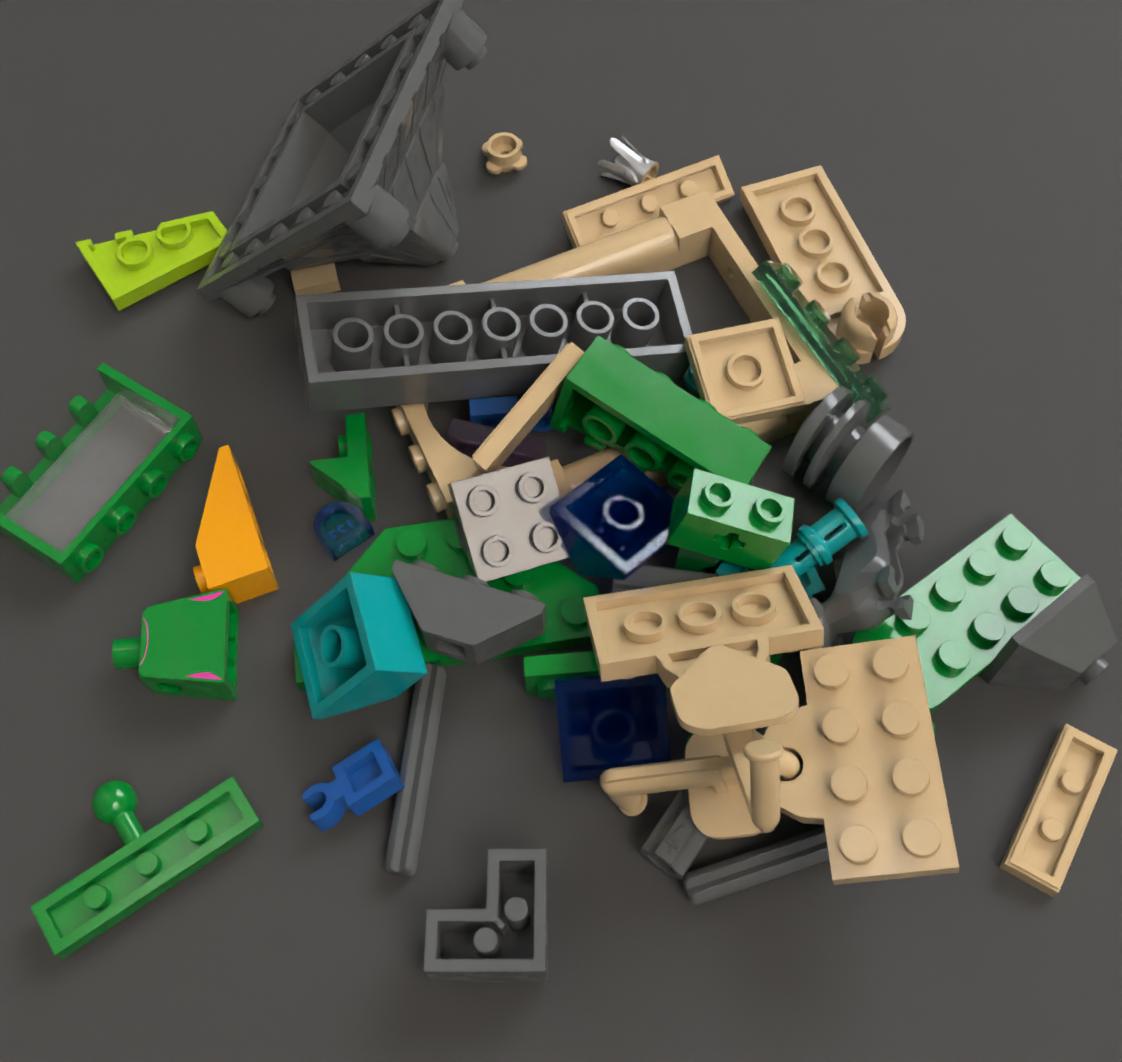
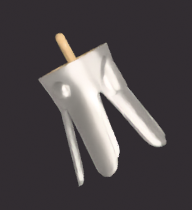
[597,136,659,186]

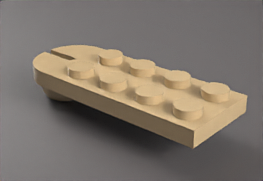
[739,165,906,364]

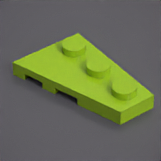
[75,211,227,311]

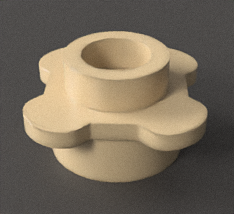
[482,132,527,174]

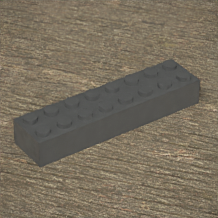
[295,271,693,413]

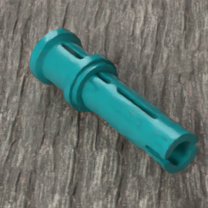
[755,498,869,577]

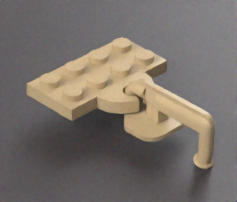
[583,565,824,833]
[600,635,960,885]

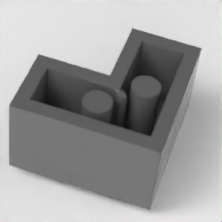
[424,849,548,982]

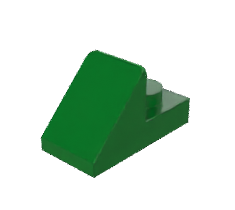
[309,413,377,521]

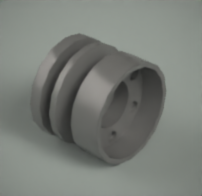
[782,386,915,514]

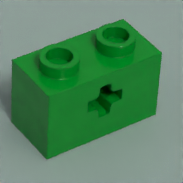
[666,468,795,570]

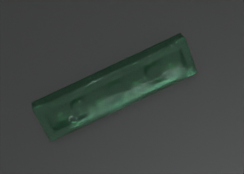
[752,260,891,423]

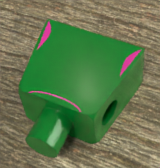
[112,589,240,701]

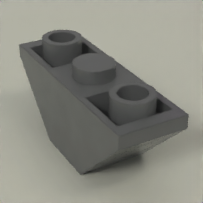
[391,559,547,665]

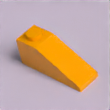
[193,445,279,604]

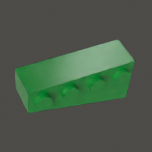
[549,335,772,490]

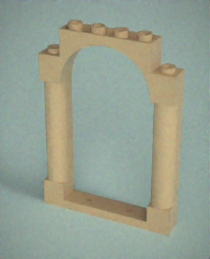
[391,190,839,526]

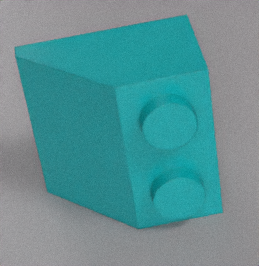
[291,572,428,719]

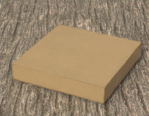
[684,318,807,425]

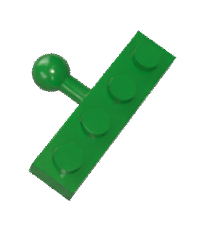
[31,776,264,959]

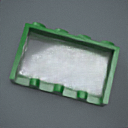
[0,362,203,584]

